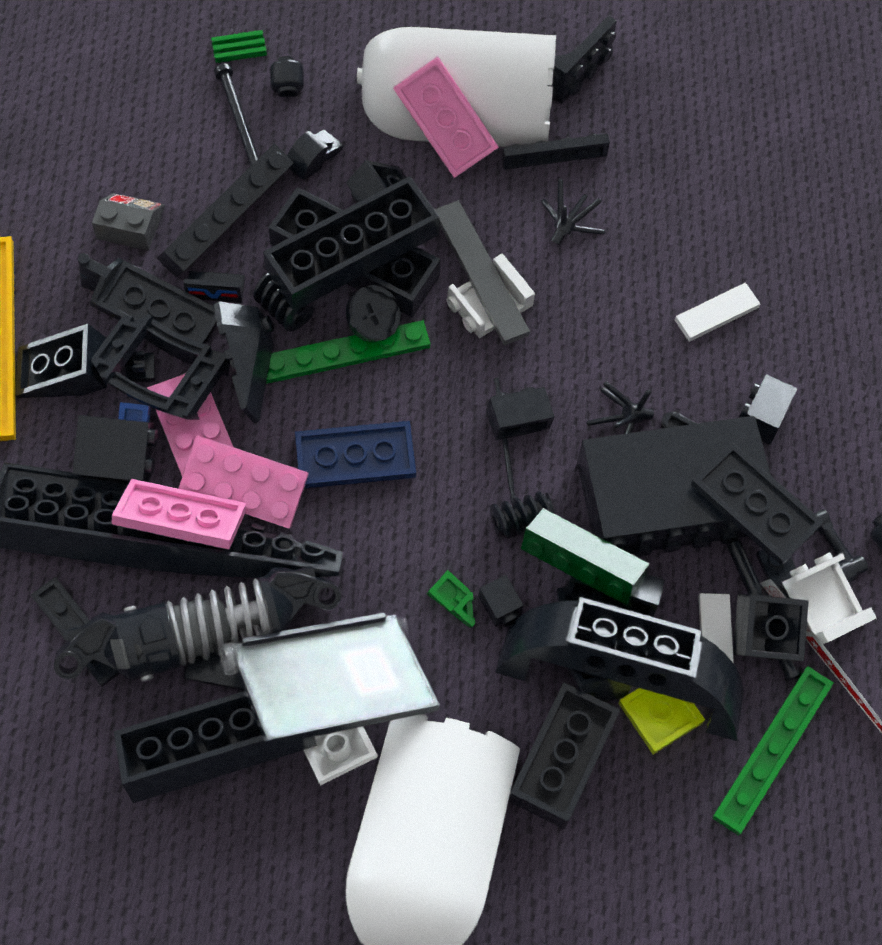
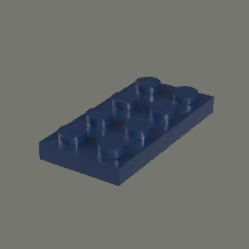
[295,421,416,489]

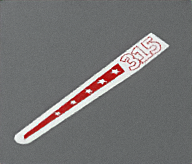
[760,579,882,733]

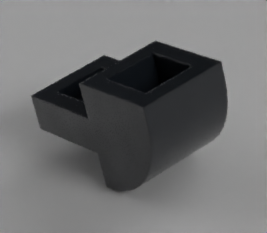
[287,130,343,180]

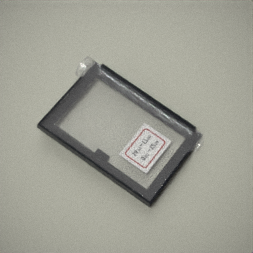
[220,613,439,746]

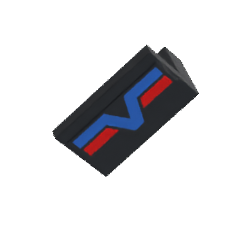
[183,271,245,303]

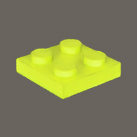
[618,688,705,754]

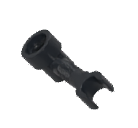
[814,509,868,583]

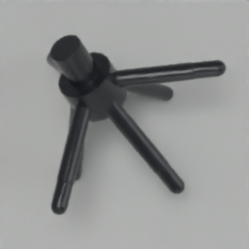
[541,179,605,245]
[586,381,654,434]

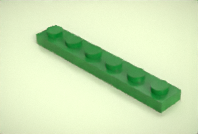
[266,320,431,384]
[712,666,834,836]

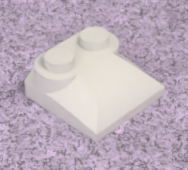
[304,706,378,785]

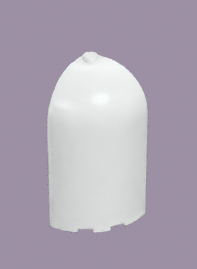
[357,27,556,147]
[346,715,520,945]

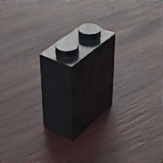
[72,415,158,481]

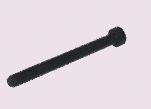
[214,64,259,166]

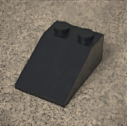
[15,324,107,398]

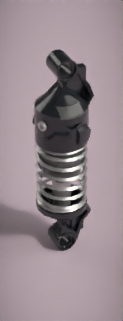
[54,566,341,681]

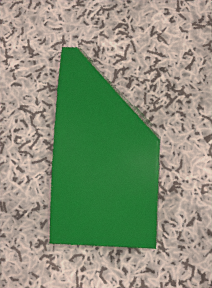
[426,570,475,628]

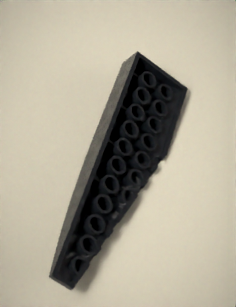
[0,462,343,578]

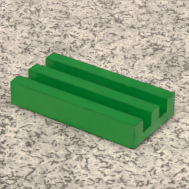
[211,30,267,63]

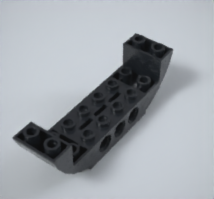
[495,597,744,741]

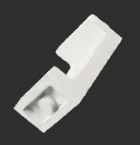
[446,254,535,338]
[782,553,876,644]

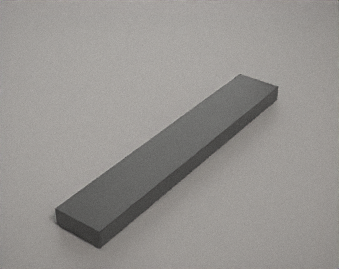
[434,200,530,346]

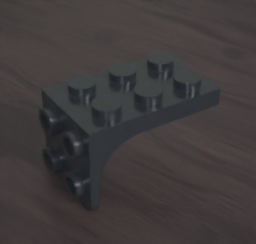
[548,15,617,104]

